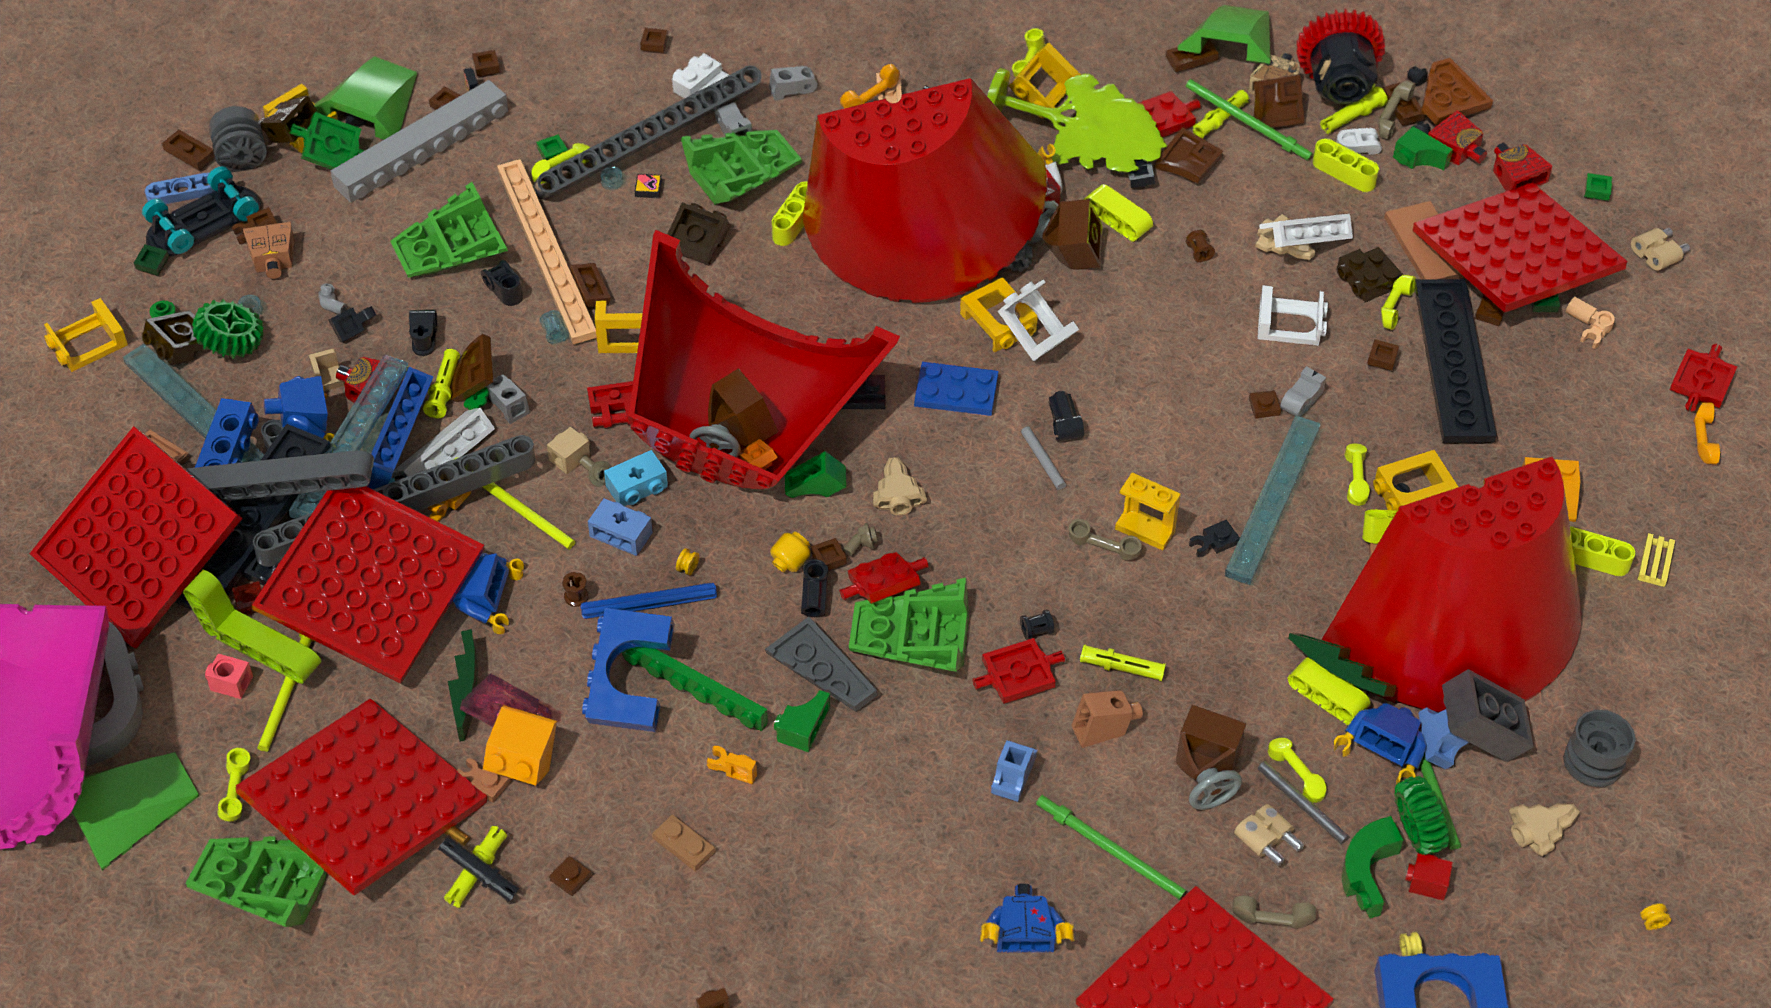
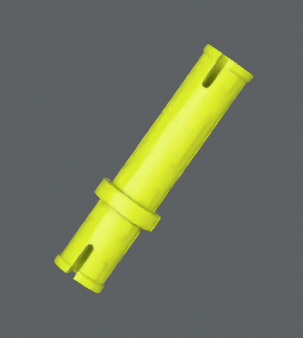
[1192,90,1249,138]
[1080,644,1166,681]
[444,826,507,908]

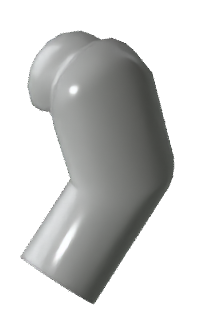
[318,283,347,314]

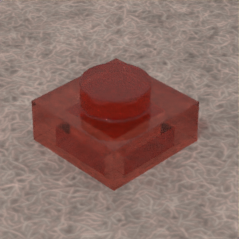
[232,581,262,614]

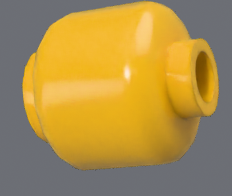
[770,531,811,573]

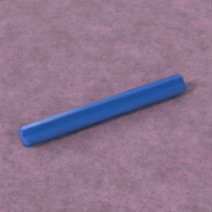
[581,582,717,619]

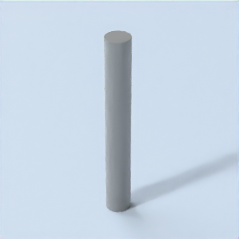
[1021,427,1066,490]

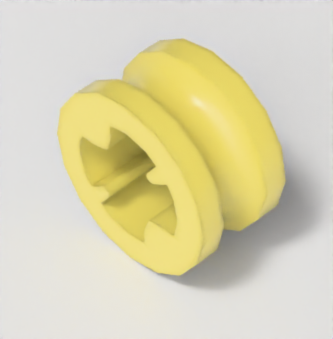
[1399,932,1422,956]

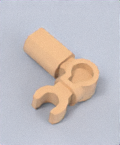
[1566,297,1615,349]

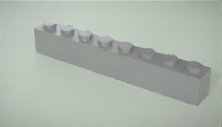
[330,80,508,203]

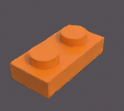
[739,439,778,470]

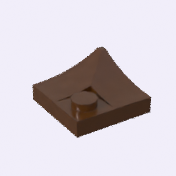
[1252,75,1305,129]
[1154,128,1223,184]
[451,334,493,402]

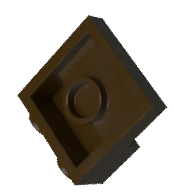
[667,202,731,265]
[1337,247,1403,303]
[142,310,204,365]

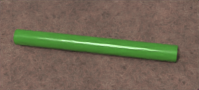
[1419,753,1461,850]

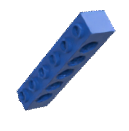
[366,367,433,489]
[195,398,259,504]

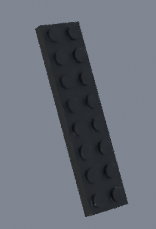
[1414,279,1497,443]
[175,424,333,610]

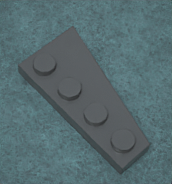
[765,617,878,712]

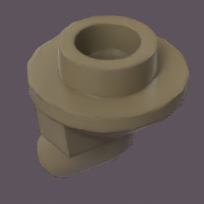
[579,455,612,487]
[843,522,878,556]

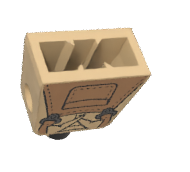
[1248,53,1300,95]

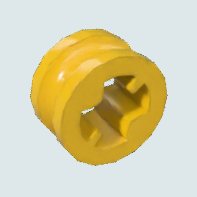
[676,548,699,576]
[1640,904,1671,930]

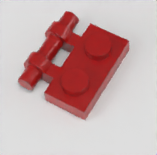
[587,381,633,428]

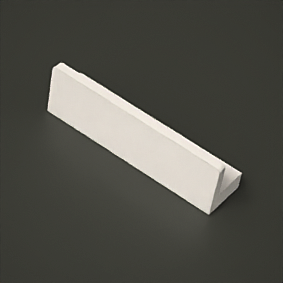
[1259,214,1353,247]
[393,408,495,478]

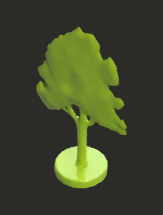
[987,68,1167,172]

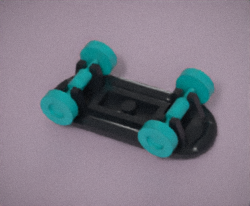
[142,166,261,257]

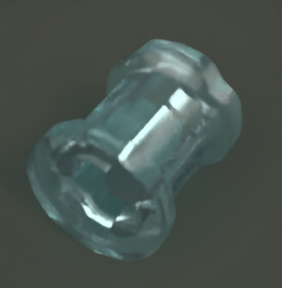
[539,310,569,344]

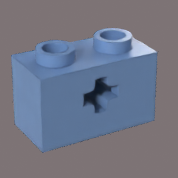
[588,498,653,556]

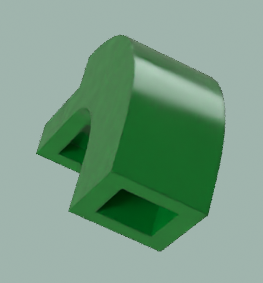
[1342,816,1403,919]

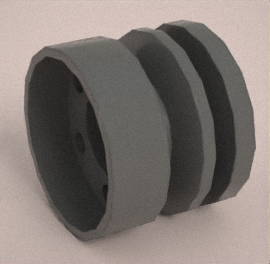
[209,106,267,172]
[1563,710,1636,787]

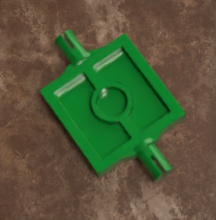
[290,112,365,170]

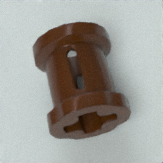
[1186,229,1215,263]
[562,572,589,607]

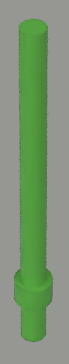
[1186,79,1313,161]
[1036,795,1187,900]

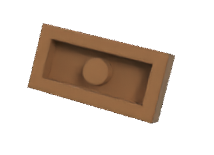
[652,814,715,872]

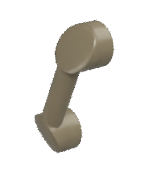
[1379,81,1416,140]
[1069,519,1142,561]
[1232,896,1316,929]

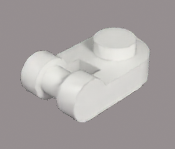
[1336,128,1382,155]

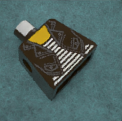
[260,95,319,143]

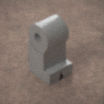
[769,66,817,101]
[715,103,752,136]
[1280,366,1326,418]
[486,374,530,424]

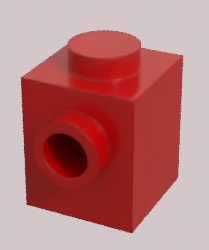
[1405,853,1453,901]

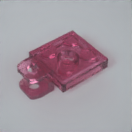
[460,673,553,727]

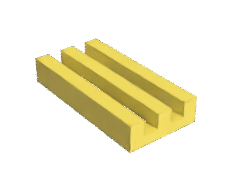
[1637,533,1675,587]

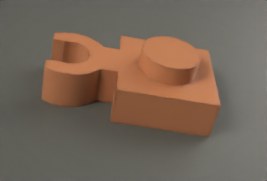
[457,758,511,803]

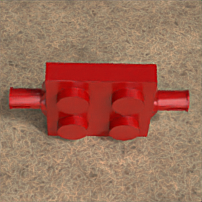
[1139,91,1201,137]
[1670,344,1738,411]
[839,552,929,603]
[972,638,1065,704]

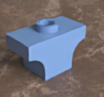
[1418,707,1469,769]
[991,740,1037,802]

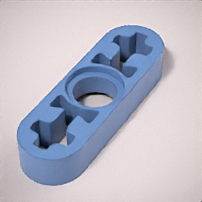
[145,173,215,204]

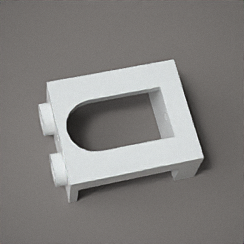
[998,280,1079,361]
[1258,286,1328,346]

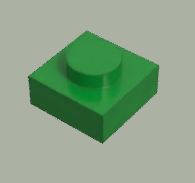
[536,134,568,160]
[1584,173,1612,201]

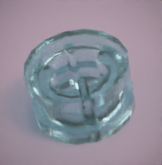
[600,167,623,190]
[238,295,262,315]

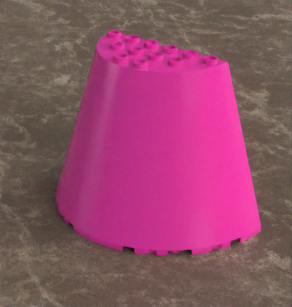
[0,604,109,849]

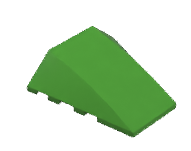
[1178,5,1270,64]
[314,56,417,140]
[681,130,802,204]
[390,182,508,278]
[849,578,969,672]
[72,752,199,871]
[186,836,327,927]

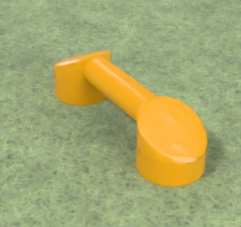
[840,64,900,108]
[1694,402,1720,465]

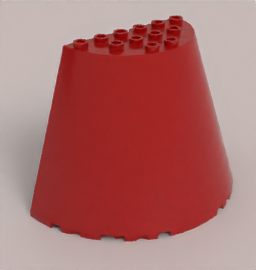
[803,78,1047,303]
[628,230,900,489]
[1321,456,1582,712]

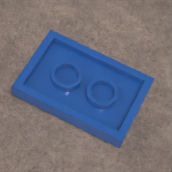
[914,362,999,416]

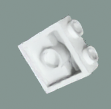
[672,53,733,104]

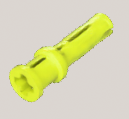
[1320,86,1387,134]
[423,349,460,419]

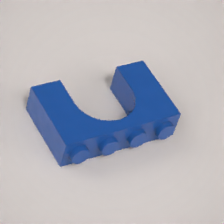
[582,608,675,732]
[1375,953,1508,1008]

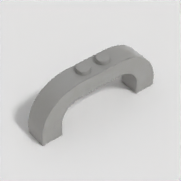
[86,622,144,766]

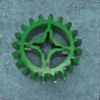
[192,299,264,359]
[1394,775,1449,855]

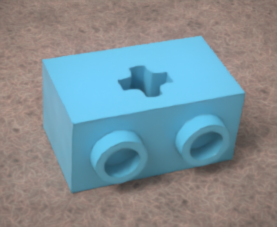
[604,450,668,506]

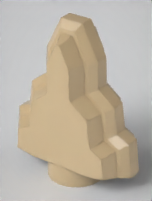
[1255,214,1315,260]
[873,457,927,515]
[1509,804,1580,856]

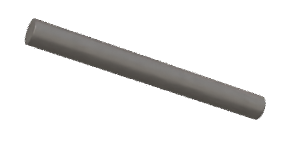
[1258,761,1349,845]

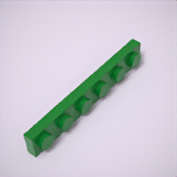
[622,647,768,732]

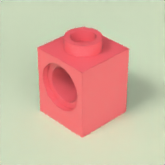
[205,653,253,699]

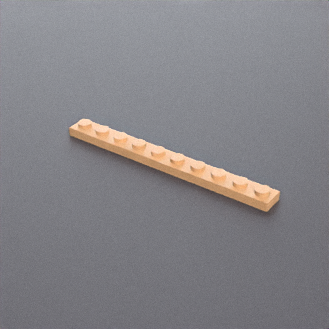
[497,159,597,345]

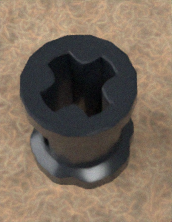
[1020,609,1054,640]

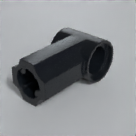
[1048,391,1084,442]
[801,559,828,618]

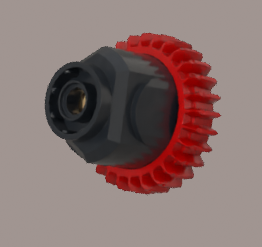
[1296,8,1385,104]

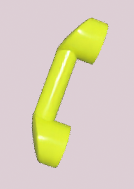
[1012,28,1045,77]
[532,143,590,184]
[1381,275,1416,330]
[1345,443,1370,506]
[1268,738,1327,803]
[218,748,250,821]

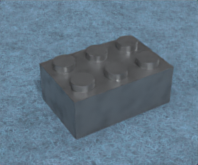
[1442,669,1534,762]

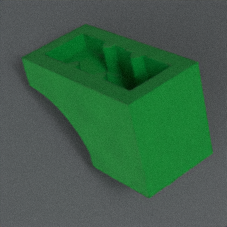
[1393,126,1453,171]
[785,451,846,498]
[774,690,830,752]

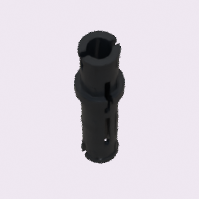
[437,834,520,903]

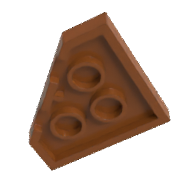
[1421,58,1493,125]

